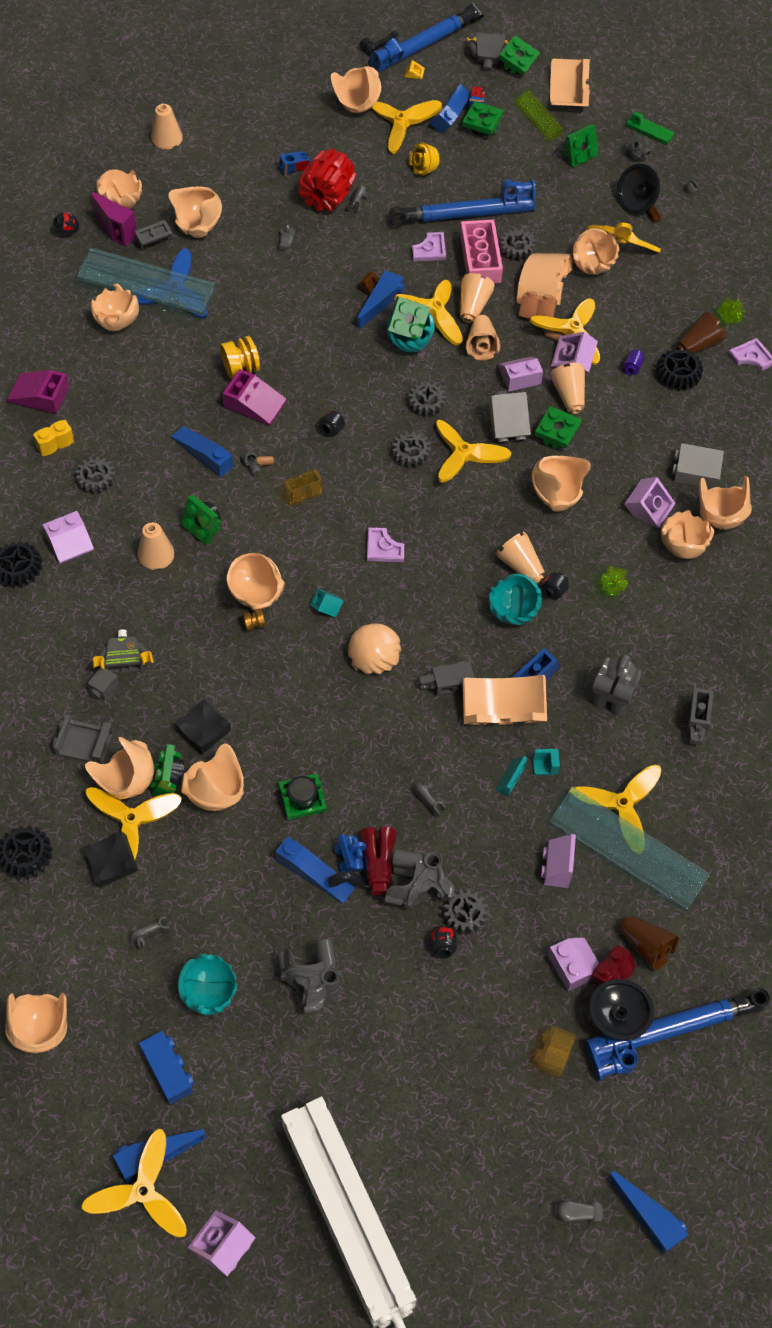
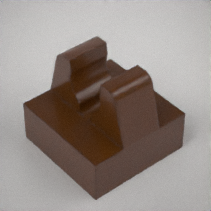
[358,272,378,296]

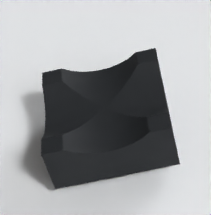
[175,699,231,755]
[84,830,138,887]

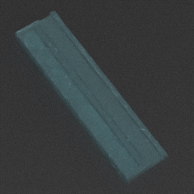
[77,247,217,316]
[549,787,711,911]

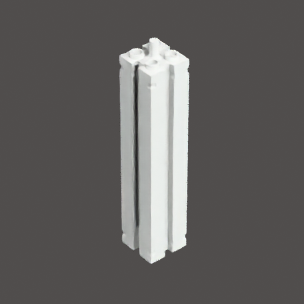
[281,1097,417,1328]

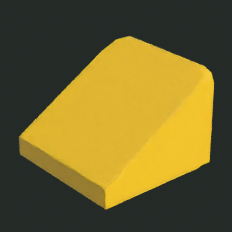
[404,60,425,79]

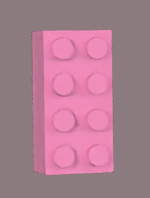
[460,220,503,284]

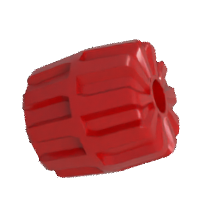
[298,149,356,212]

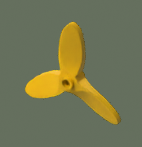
[372,100,442,154]
[586,223,661,253]
[394,280,463,345]
[529,299,600,365]
[436,420,511,483]
[570,765,661,855]
[86,787,181,860]
[82,1129,187,1237]

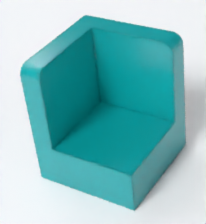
[310,588,344,617]
[533,749,560,775]

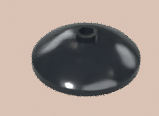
[617,164,660,214]
[589,979,654,1041]

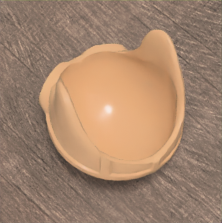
[330,66,381,113]
[168,187,222,238]
[532,455,590,512]
[699,476,752,530]
[227,553,285,611]
[85,737,155,799]
[181,744,244,811]
[5,993,67,1054]

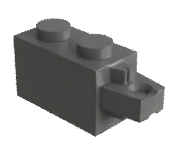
[419,661,475,696]
[686,688,714,745]

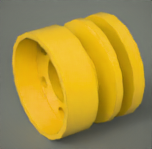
[220,336,260,379]

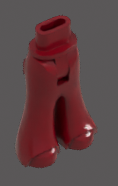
[358,827,397,895]

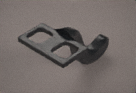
[328,872,394,900]

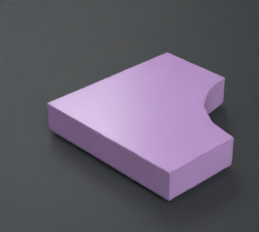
[412,232,446,261]
[728,338,772,371]
[367,528,404,562]

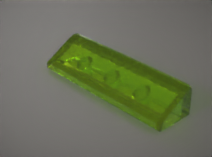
[514,89,562,141]

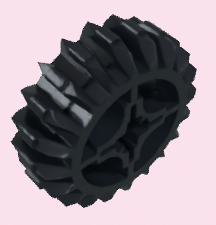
[656,348,704,391]
[0,540,42,588]
[0,825,53,880]

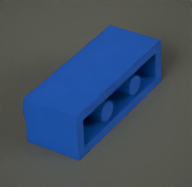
[139,1031,194,1105]

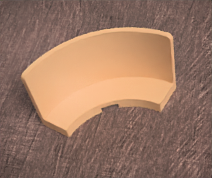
[550,59,590,106]
[517,253,573,305]
[463,675,547,725]

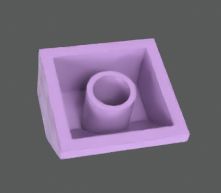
[551,332,598,373]
[498,357,543,391]
[625,477,676,528]
[43,511,94,563]
[541,834,576,888]
[548,937,599,991]
[188,1210,255,1276]

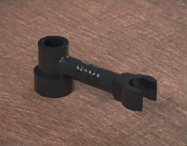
[359,31,399,56]

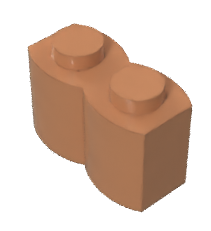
[519,291,557,318]

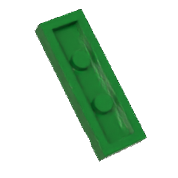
[625,111,675,146]

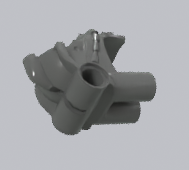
[592,654,641,716]
[385,849,455,909]
[278,939,340,1014]

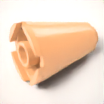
[151,104,182,149]
[460,273,495,323]
[466,315,500,360]
[551,363,585,414]
[137,523,174,570]
[496,532,545,583]

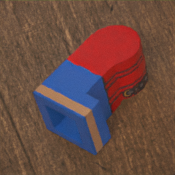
[469,86,486,109]
[279,152,311,176]

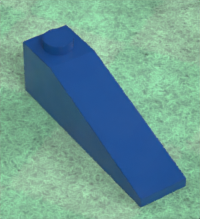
[430,84,471,134]
[357,270,405,329]
[171,426,233,478]
[512,647,561,680]
[276,836,355,904]
[113,1129,207,1184]
[608,1171,688,1255]

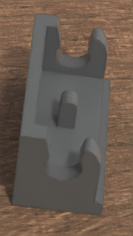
[135,220,172,250]

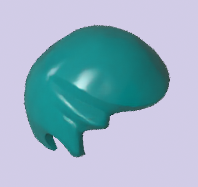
[387,313,435,352]
[489,574,542,625]
[178,954,238,1015]

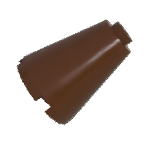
[677,312,726,353]
[620,916,680,970]

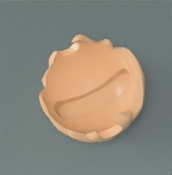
[96,169,142,209]
[573,229,619,275]
[91,284,139,331]
[661,510,714,559]
[348,623,402,674]

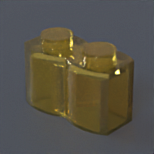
[284,469,323,505]
[534,1025,576,1078]

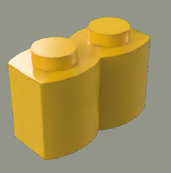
[34,420,74,456]

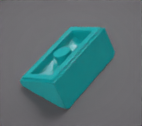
[495,756,527,796]

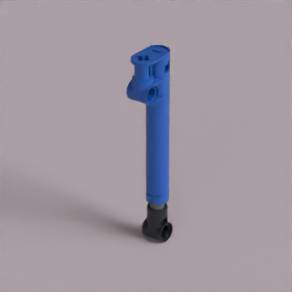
[368,2,484,73]
[389,179,536,226]
[585,988,770,1081]

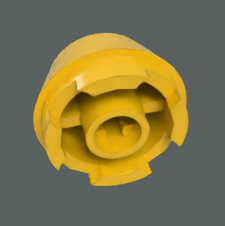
[409,142,439,176]

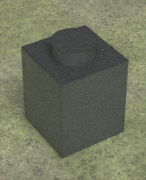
[87,668,119,701]

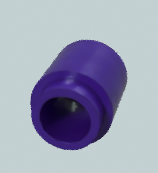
[623,350,644,375]

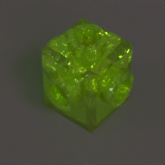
[717,298,746,324]
[600,565,629,596]

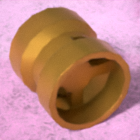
[242,609,265,631]

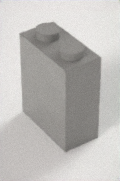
[489,392,531,442]
[672,443,724,488]

